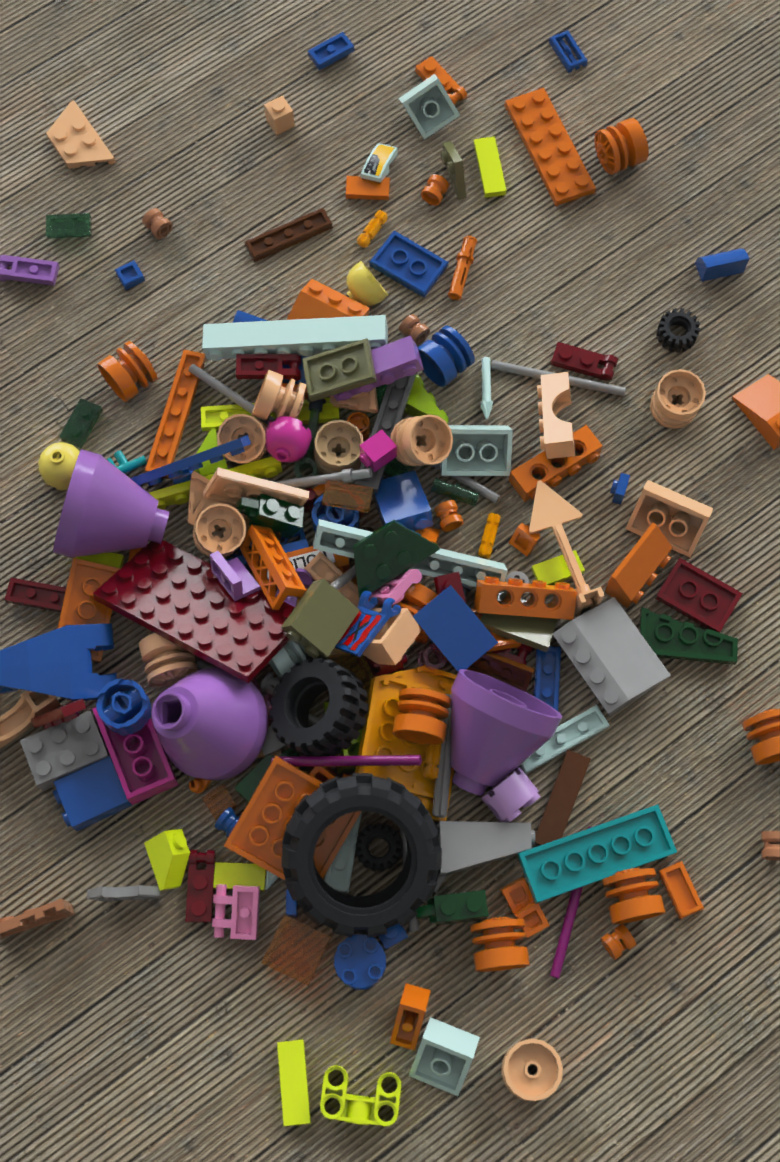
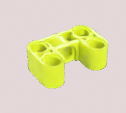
[320,1065,401,1126]

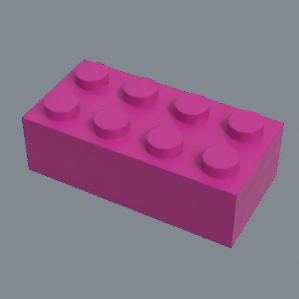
[92,707,179,805]

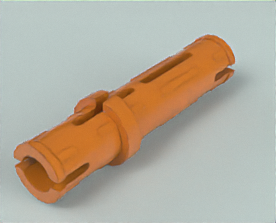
[448,236,477,300]

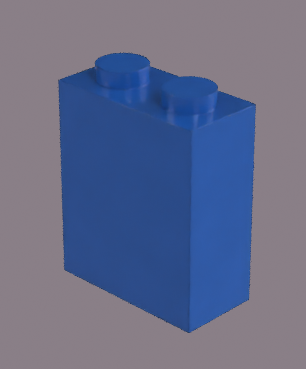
[372,470,433,531]
[53,756,133,831]

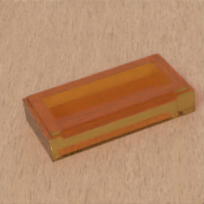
[322,480,373,512]

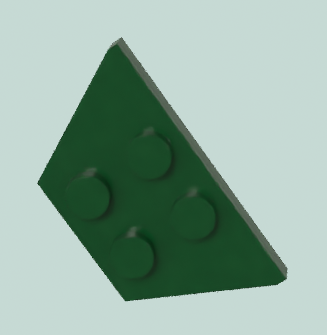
[353,520,440,598]

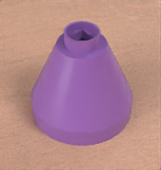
[53,449,169,558]
[152,667,268,781]
[450,669,562,796]

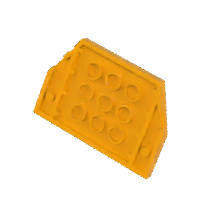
[355,666,457,822]

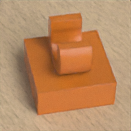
[509,523,541,557]

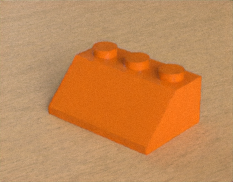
[287,279,370,320]
[605,523,673,608]

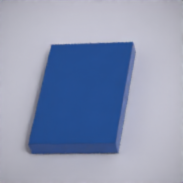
[369,231,449,298]
[413,585,498,672]

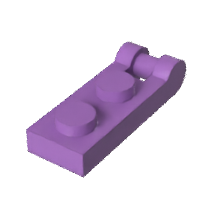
[0,255,60,286]

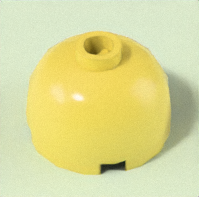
[346,261,388,306]
[38,442,80,490]

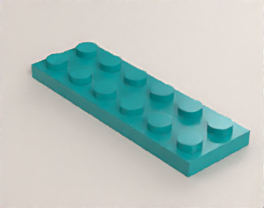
[517,804,677,904]

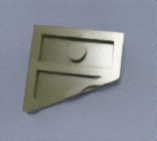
[441,141,467,200]

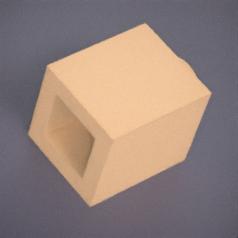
[264,95,295,136]

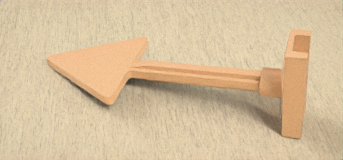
[529,480,605,618]

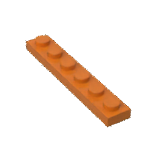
[145,350,207,479]

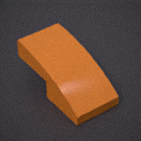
[500,877,550,938]

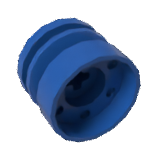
[418,325,475,387]

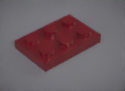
[655,557,743,633]

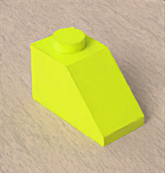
[144,829,190,891]

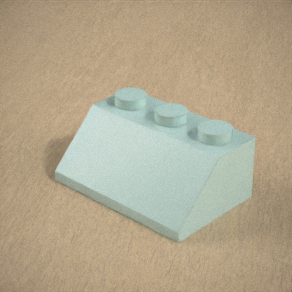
[440,425,513,476]

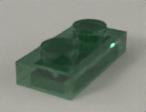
[46,213,92,239]
[59,398,102,448]

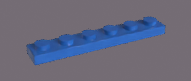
[130,435,251,487]

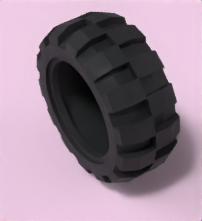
[282,773,442,938]

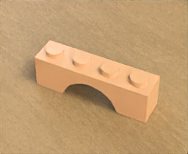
[537,372,575,459]
[0,691,62,749]

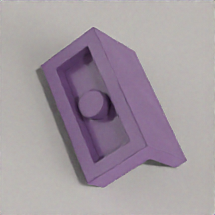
[210,551,261,601]

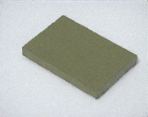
[302,338,377,402]
[480,592,557,652]

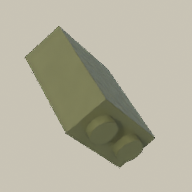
[281,579,360,658]

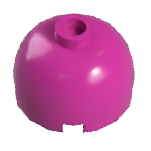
[265,416,312,463]

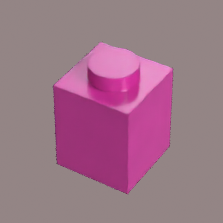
[359,430,397,472]

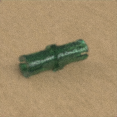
[431,478,480,507]

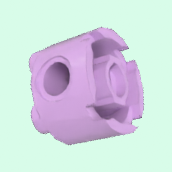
[481,767,540,822]

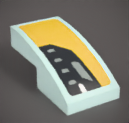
[361,143,398,183]

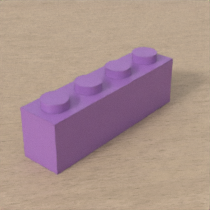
[333,335,424,401]

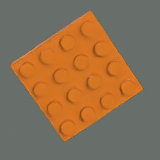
[224,755,362,880]

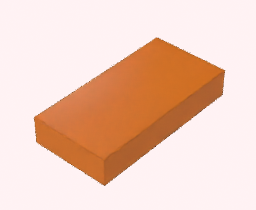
[346,176,390,200]
[658,861,704,919]

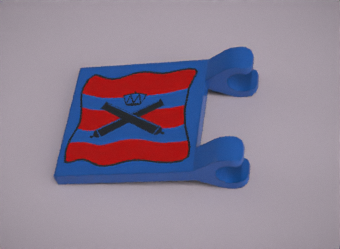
[335,591,401,657]

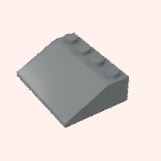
[552,597,671,717]

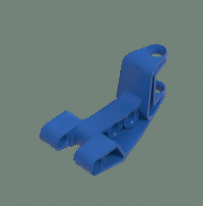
[0,623,117,701]

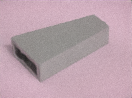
[437,821,535,877]

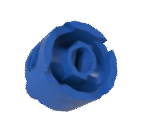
[311,491,359,533]
[96,679,152,736]
[334,935,386,990]

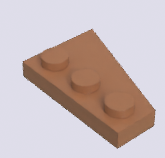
[0,898,75,939]

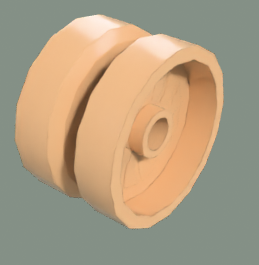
[501,1039,563,1101]

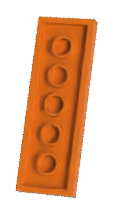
[505,88,596,206]

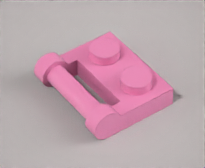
[368,569,422,605]

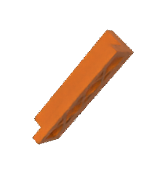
[239,525,306,610]

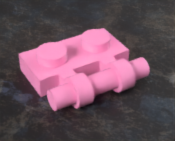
[212,884,260,940]

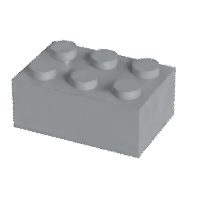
[20,711,111,791]

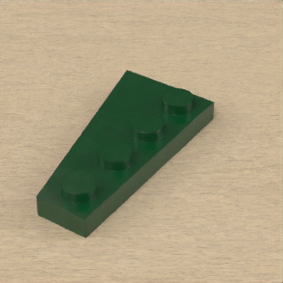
[639,607,738,665]

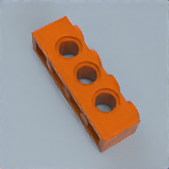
[509,425,603,502]
[474,576,577,620]

